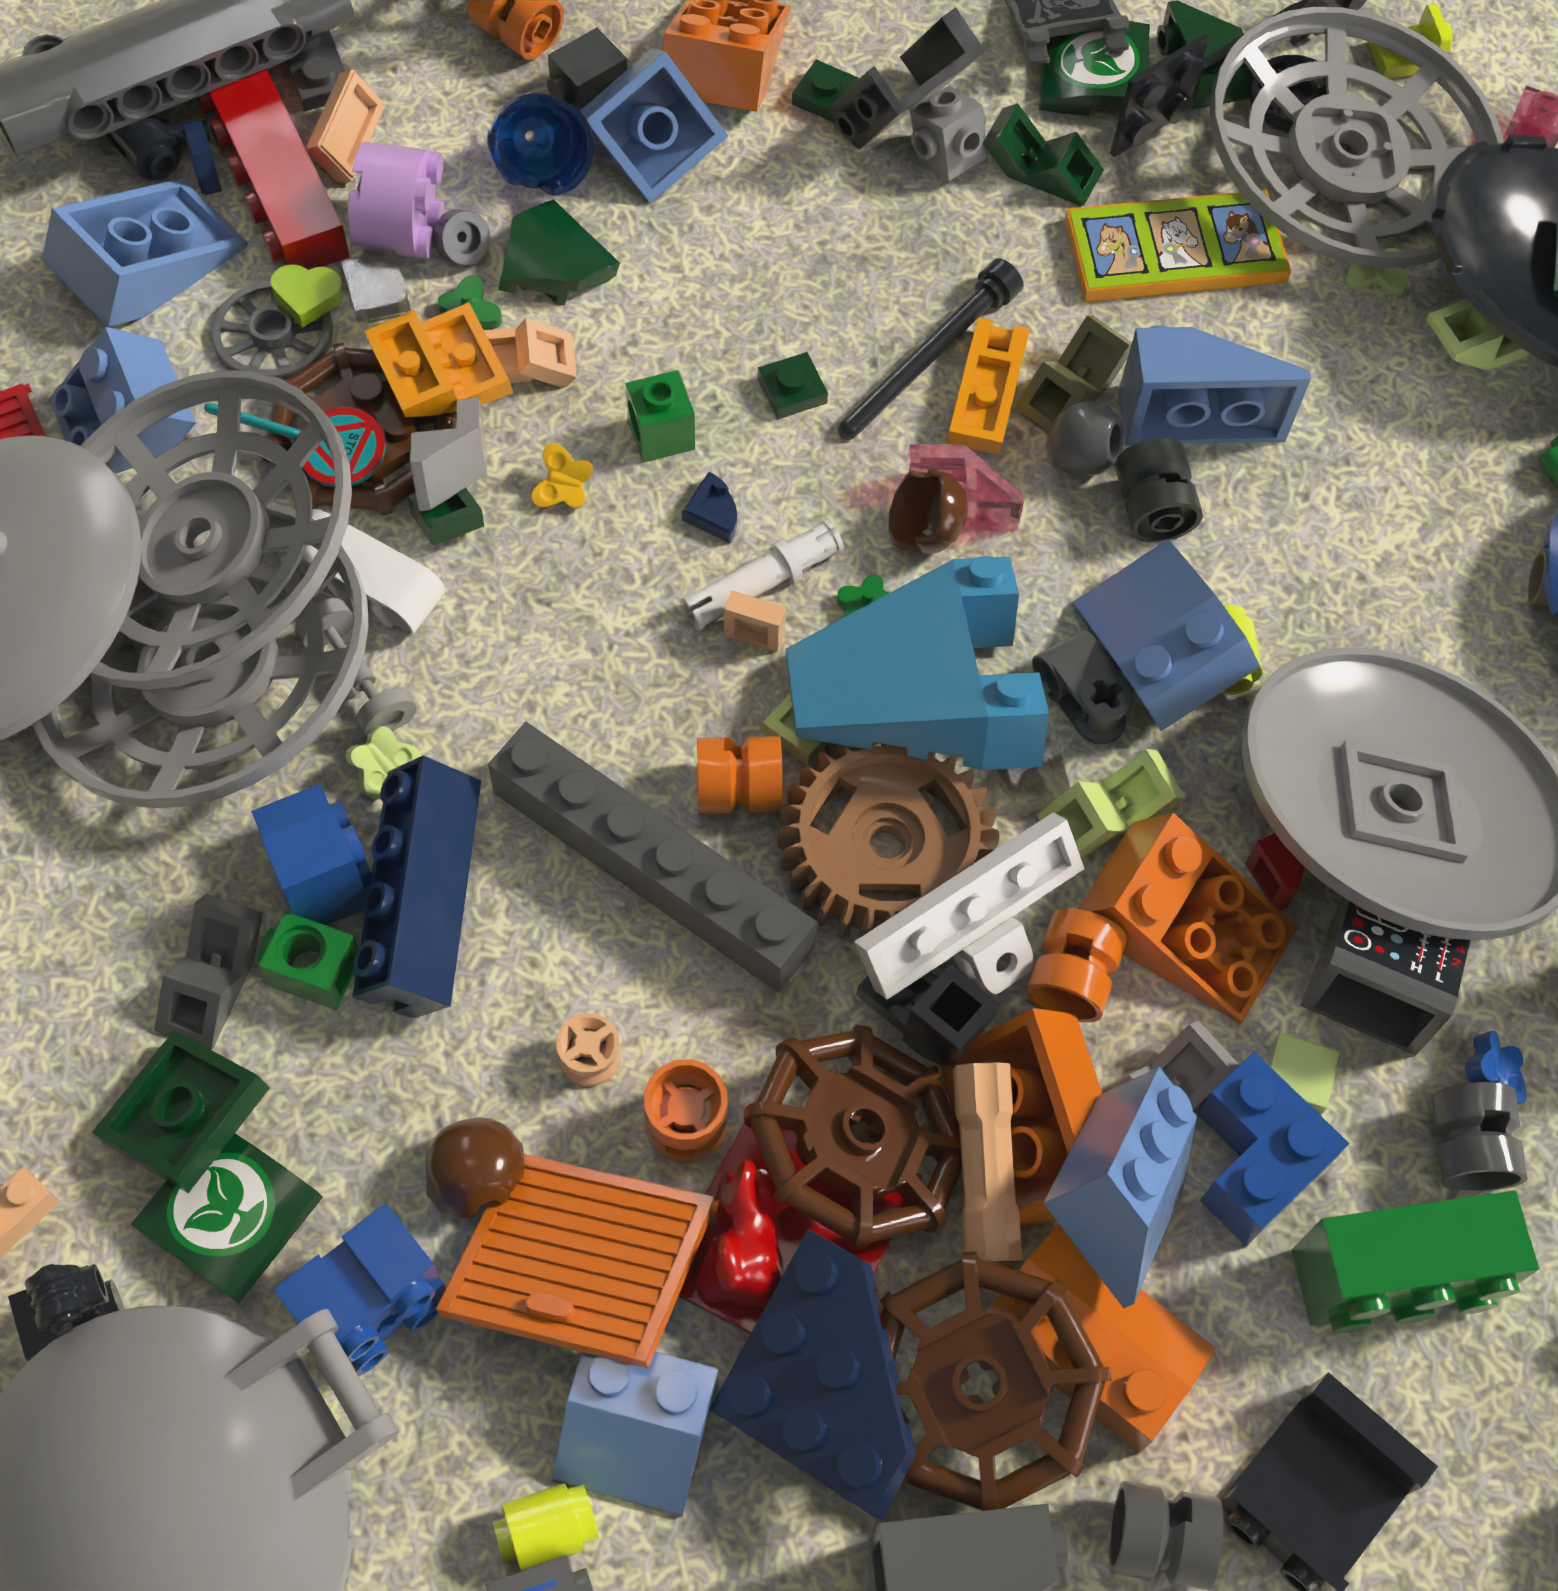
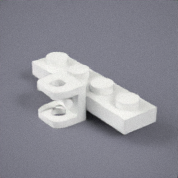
[854,812,1084,999]

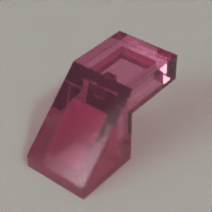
[905,444,1024,531]

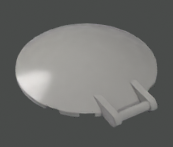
[0,1305,399,1591]

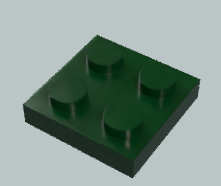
[92,1030,270,1194]

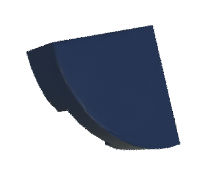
[182,121,222,195]
[682,471,737,543]

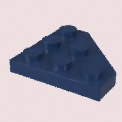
[709,1229,916,1519]

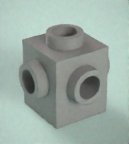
[910,86,988,181]

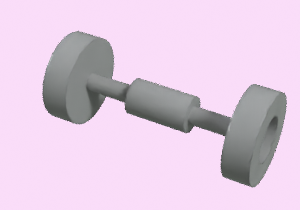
[295,598,416,738]

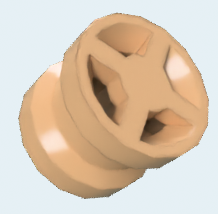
[556,1013,620,1087]

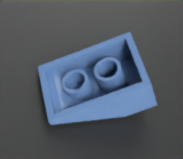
[42,178,248,327]
[1118,325,1311,445]
[1073,539,1260,731]

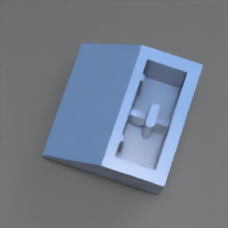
[50,327,196,474]

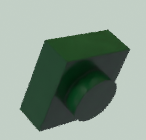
[792,59,859,123]
[757,352,828,419]
[407,488,484,545]

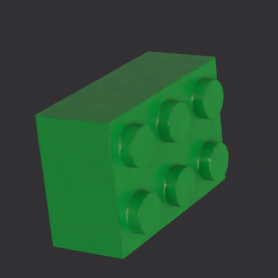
[1291,1190,1539,1334]

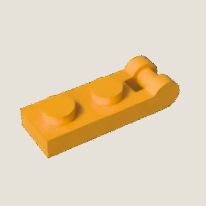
[947,317,1030,455]

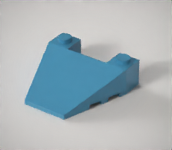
[786,556,1050,770]

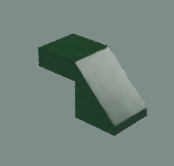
[983,103,1104,206]

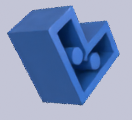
[251,784,372,925]
[1197,1051,1350,1247]

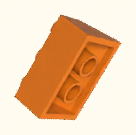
[940,1008,1102,1230]
[987,1224,1216,1453]

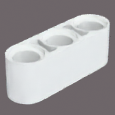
[277,509,446,637]

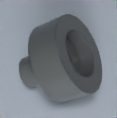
[433,209,490,265]

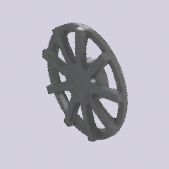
[211,281,333,380]

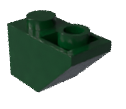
[1157,0,1255,110]

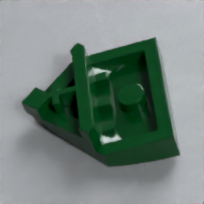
[498,199,620,305]

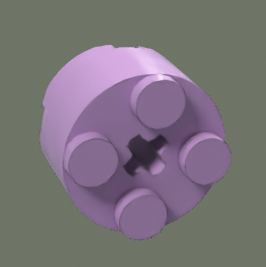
[348,142,445,258]

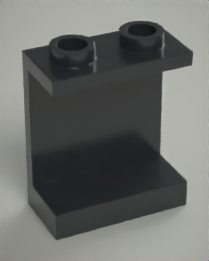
[828,7,986,150]
[1221,1372,1438,1591]

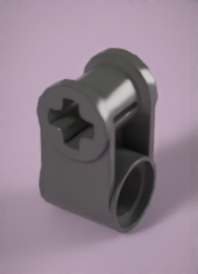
[1032,630,1133,745]

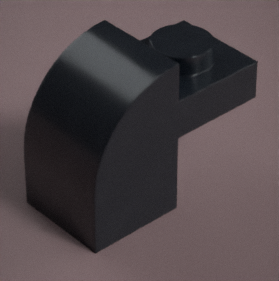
[856,964,1000,1066]

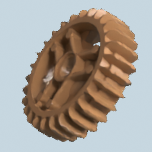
[777,743,1000,939]

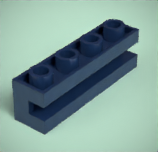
[352,755,481,1018]

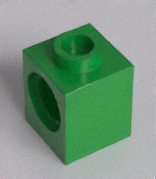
[625,370,695,463]
[257,911,359,1010]

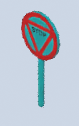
[204,402,386,487]

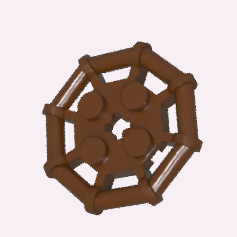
[261,343,457,516]
[744,1024,962,1250]
[880,1251,1112,1511]

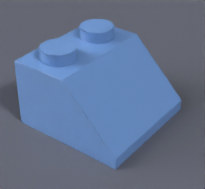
[574,48,728,204]
[552,1352,718,1516]

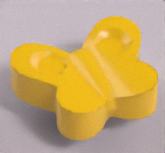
[531,443,594,508]

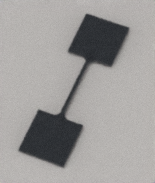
[1110,0,1366,157]

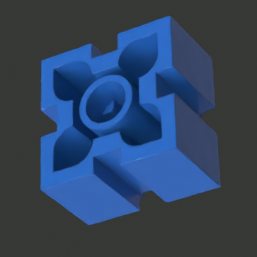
[273,1202,446,1376]

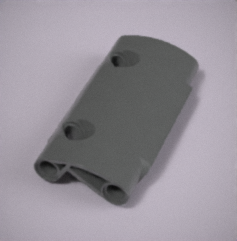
[0,0,354,156]

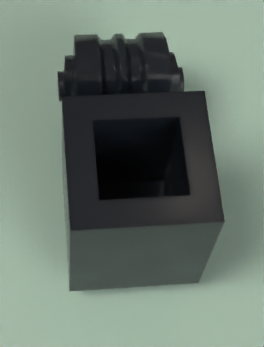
[8,1264,124,1361]

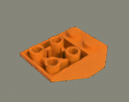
[662,0,791,112]
[1078,813,1298,1023]

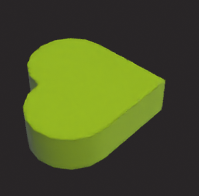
[271,264,343,328]

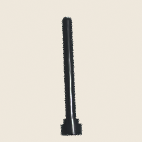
[838,258,1024,440]

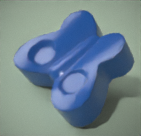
[1465,1031,1527,1104]

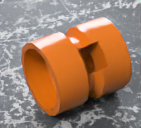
[468,0,564,60]
[697,736,782,814]
[1025,908,1128,1023]
[644,1059,727,1164]

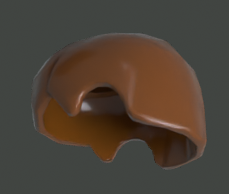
[888,469,968,555]
[425,1117,525,1218]

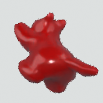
[693,1159,789,1307]

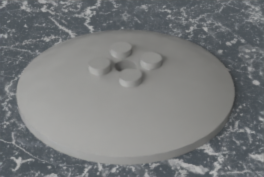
[0,436,141,741]
[1242,648,1558,940]

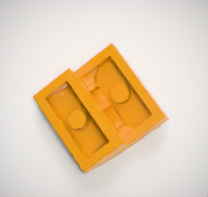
[364,302,513,417]

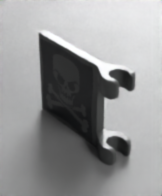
[1005,0,1129,66]

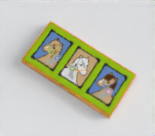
[1064,190,1291,302]

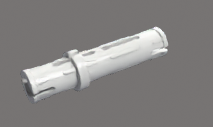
[681,519,844,631]

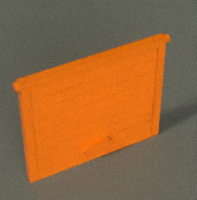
[436,1154,722,1369]

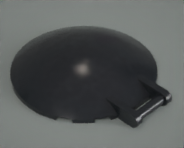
[1431,135,1558,368]

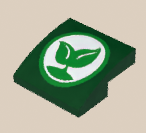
[1039,21,1150,116]
[130,1133,323,1304]

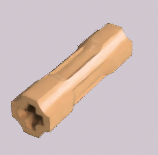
[953,1062,1022,1263]

